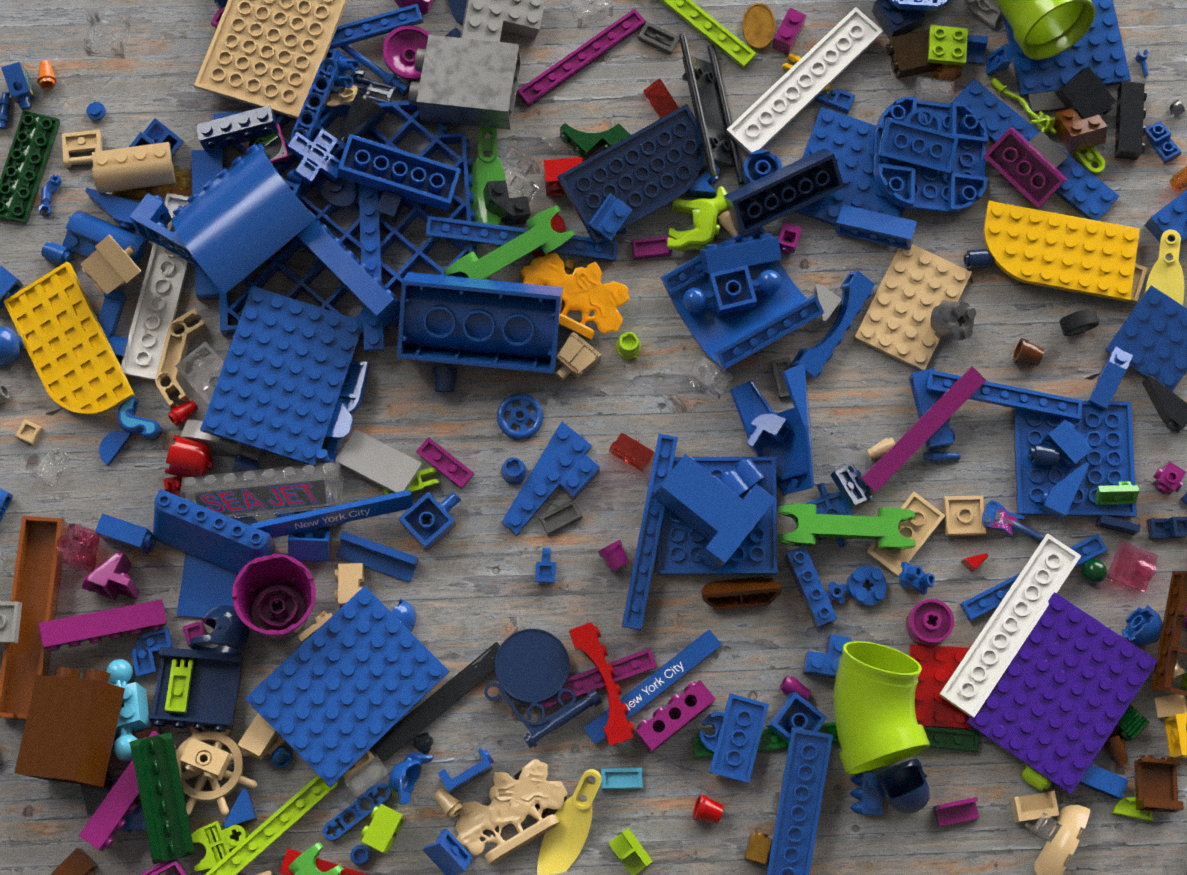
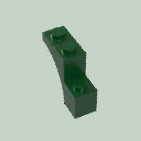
[560,123,631,159]

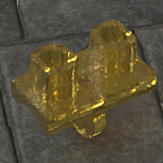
[157,165,191,196]

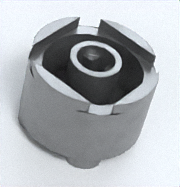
[930,300,976,340]

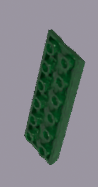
[0,111,60,223]
[129,732,195,865]

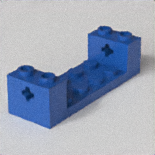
[130,193,202,269]

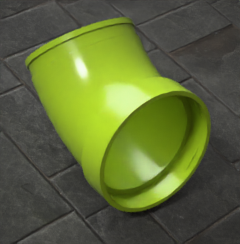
[995,0,1096,60]
[834,641,930,775]

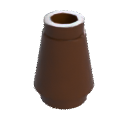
[1104,734,1128,766]

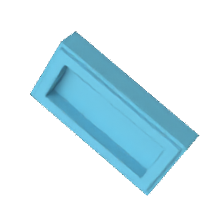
[601,768,643,790]

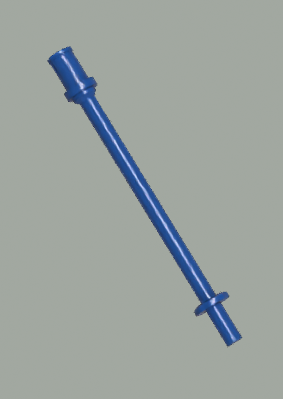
[340,45,410,96]

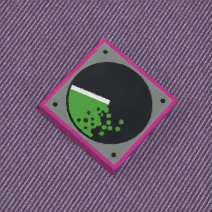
[244,123,290,164]

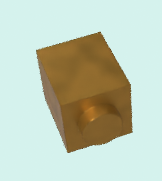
[744,831,772,865]

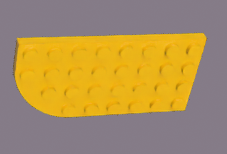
[983,201,1140,302]
[3,262,135,415]

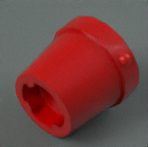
[692,794,723,824]

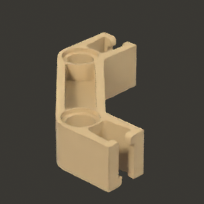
[155,308,207,409]

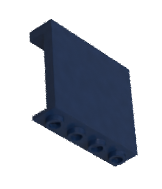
[148,647,244,732]

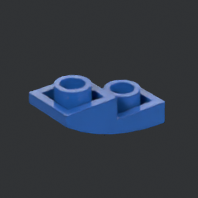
[1145,121,1181,163]

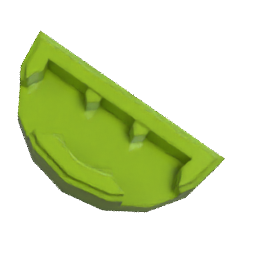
[1111,797,1154,822]

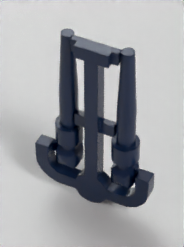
[350,70,397,103]

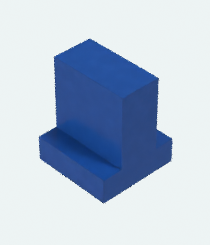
[653,453,776,571]

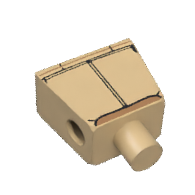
[555,332,601,381]

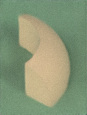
[1034,805,1090,875]

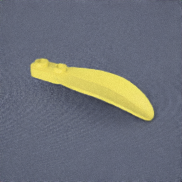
[1145,230,1185,306]
[537,769,602,875]

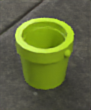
[616,332,641,360]

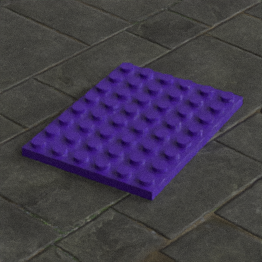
[966,592,1158,795]

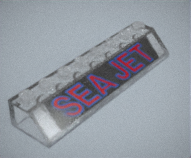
[180,462,344,518]

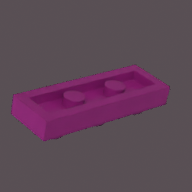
[416,437,474,489]

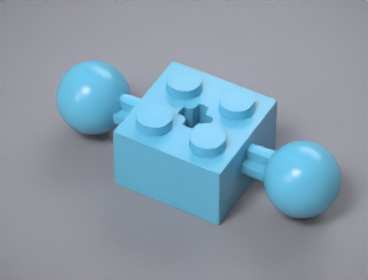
[106,659,150,761]

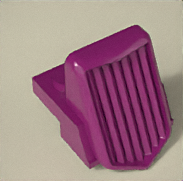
[82,552,140,600]

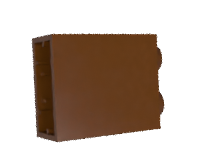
[14,667,125,787]

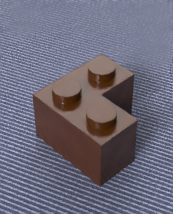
[1054,108,1107,153]

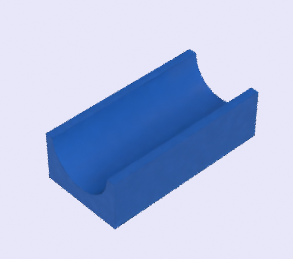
[397,272,563,374]

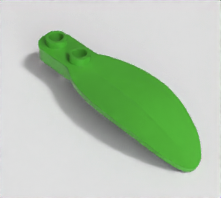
[469,127,506,225]

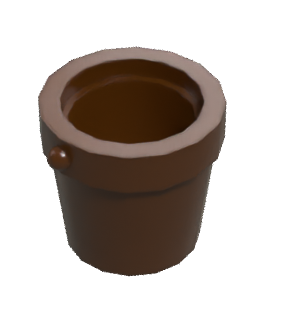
[1013,338,1044,366]

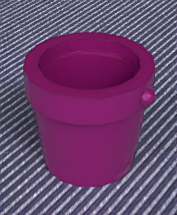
[598,540,629,572]

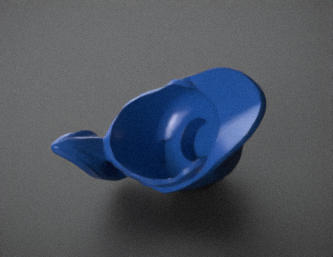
[388,752,434,805]

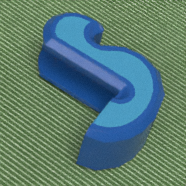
[117,396,162,441]

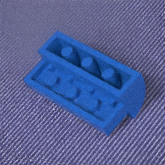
[62,211,149,265]

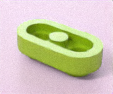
[1073,147,1105,175]

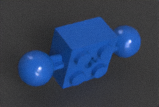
[683,265,782,316]

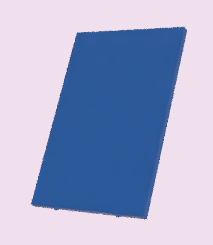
[177,553,288,618]

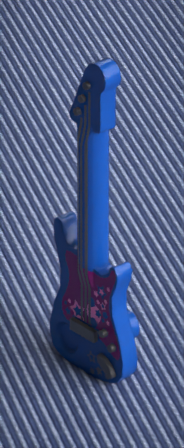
[982,500,1045,542]

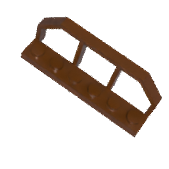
[1151,571,1187,697]

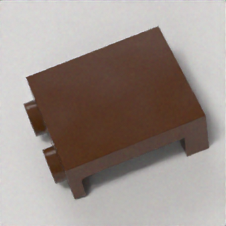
[1134,755,1184,813]

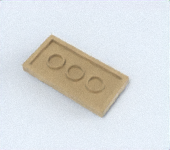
[865,491,945,577]

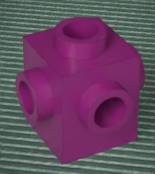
[1152,461,1186,495]

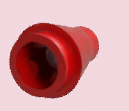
[168,400,198,426]

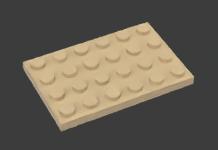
[854,244,972,371]

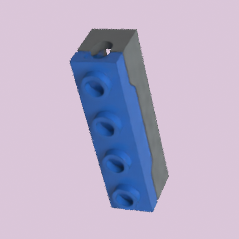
[784,545,837,629]

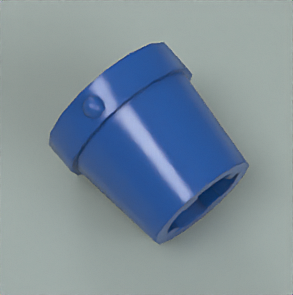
[501,457,527,485]

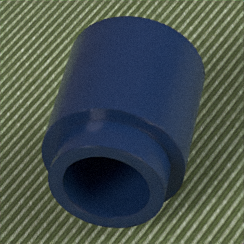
[964,249,993,269]
[1029,444,1059,467]

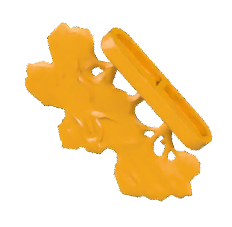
[520,252,630,340]

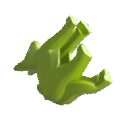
[667,186,728,252]

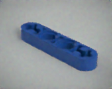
[323,783,392,841]

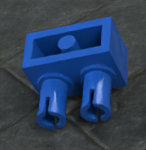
[317,49,360,94]

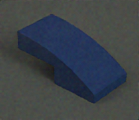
[1147,517,1187,539]

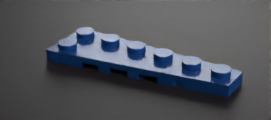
[502,422,592,535]

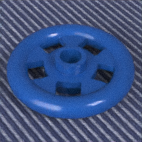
[497,393,543,439]

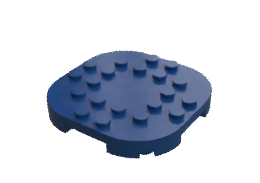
[874,96,988,214]

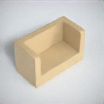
[1010,791,1059,823]

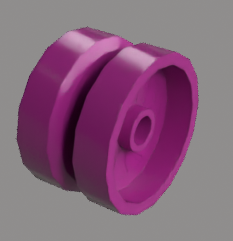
[906,599,954,646]

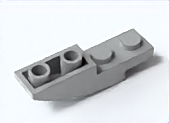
[180,420,261,461]

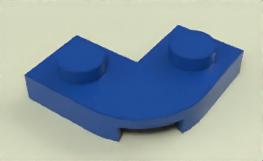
[132,627,173,677]

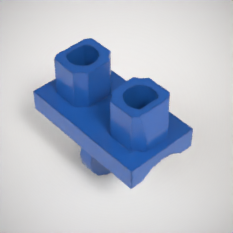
[899,562,935,595]

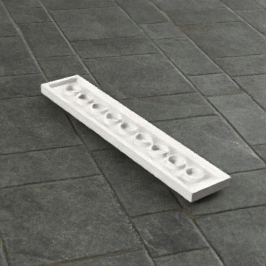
[726,7,883,154]
[121,193,190,381]
[939,533,1081,718]

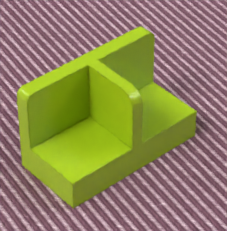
[609,828,653,875]

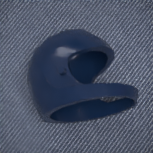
[190,605,250,654]
[876,759,930,814]

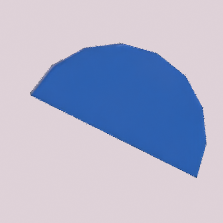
[99,431,132,467]

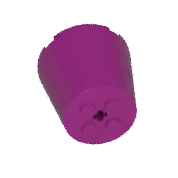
[232,554,316,641]

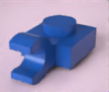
[535,548,556,583]

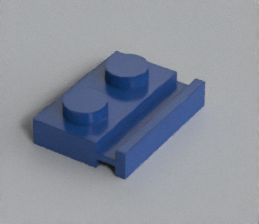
[587,193,632,242]

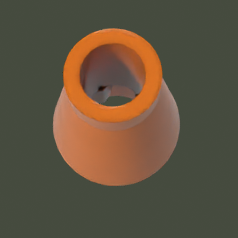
[37,60,57,89]

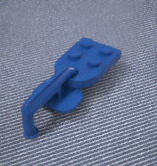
[316,360,370,469]

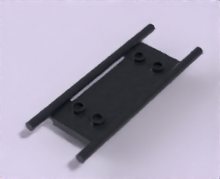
[679,33,744,184]

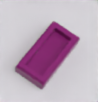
[631,236,672,260]

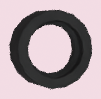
[1059,309,1099,336]

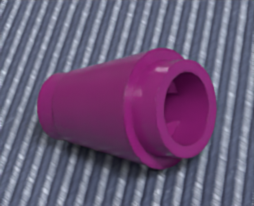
[779,676,811,701]

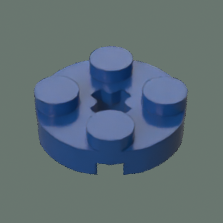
[846,565,887,606]

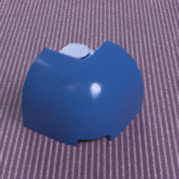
[129,118,185,157]

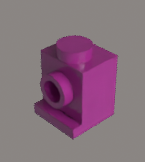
[779,222,802,255]

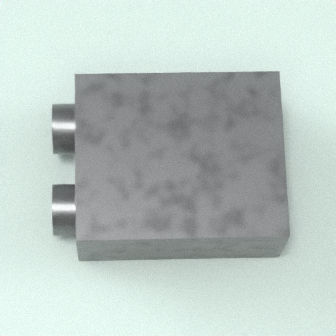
[409,35,521,130]

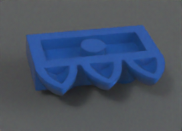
[850,773,883,815]

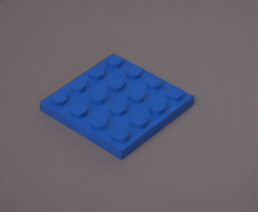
[1105,285,1187,392]

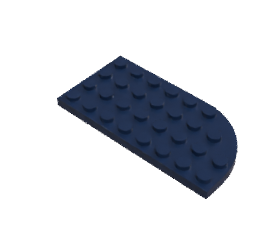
[557,104,704,244]

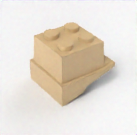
[80,234,141,294]

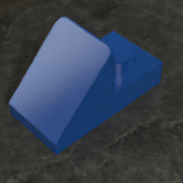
[686,164,720,199]

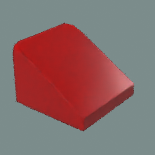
[961,553,988,572]

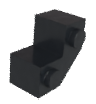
[483,180,531,225]

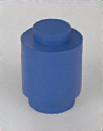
[41,242,72,265]

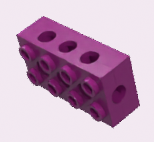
[635,680,716,754]

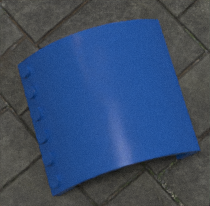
[172,143,315,294]
[660,227,824,370]

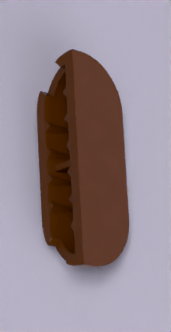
[701,577,782,610]

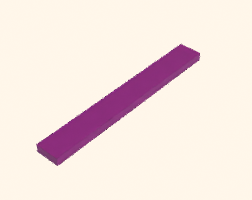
[517,9,646,107]
[861,366,986,492]

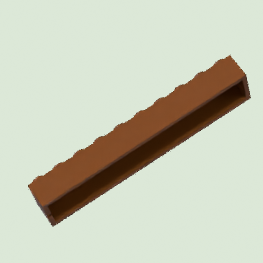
[0,516,68,721]

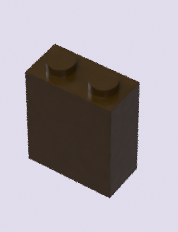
[886,29,942,79]

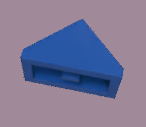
[223,788,258,828]

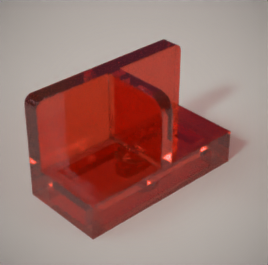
[609,433,654,472]

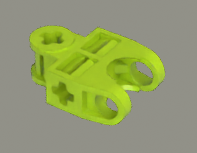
[191,821,249,872]

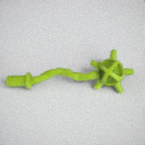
[990,78,1057,134]

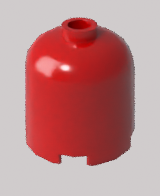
[165,435,214,480]

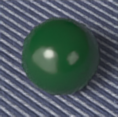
[1082,559,1107,584]

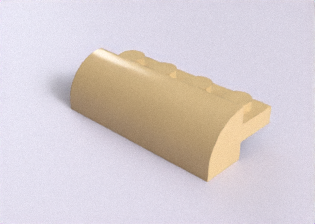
[92,142,176,194]

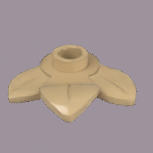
[326,85,358,107]

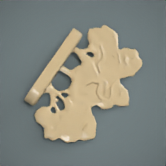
[455,759,568,865]

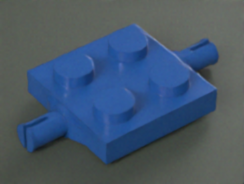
[806,483,853,548]

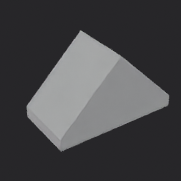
[813,284,842,327]

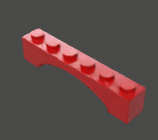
[569,622,636,747]

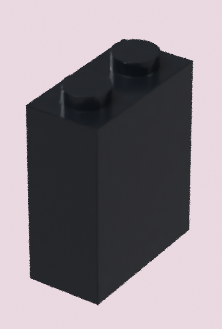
[1055,66,1116,120]

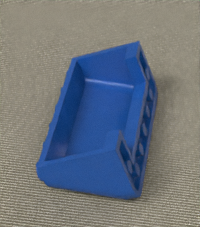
[153,489,276,574]

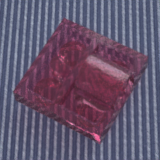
[56,523,100,572]
[1106,540,1159,593]

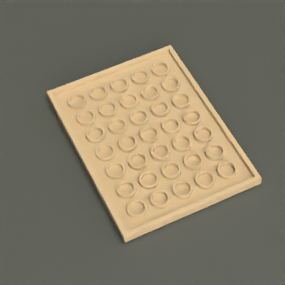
[194,0,348,119]

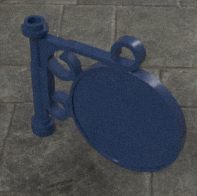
[484,628,602,748]

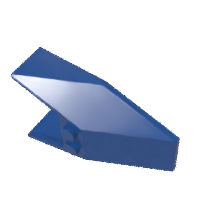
[730,363,814,495]

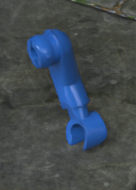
[39,174,62,216]

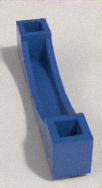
[790,271,875,379]

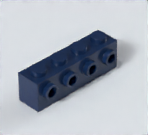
[196,105,279,152]

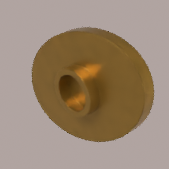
[742,3,776,49]

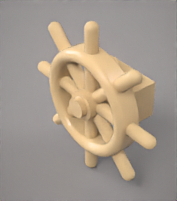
[175,723,257,816]

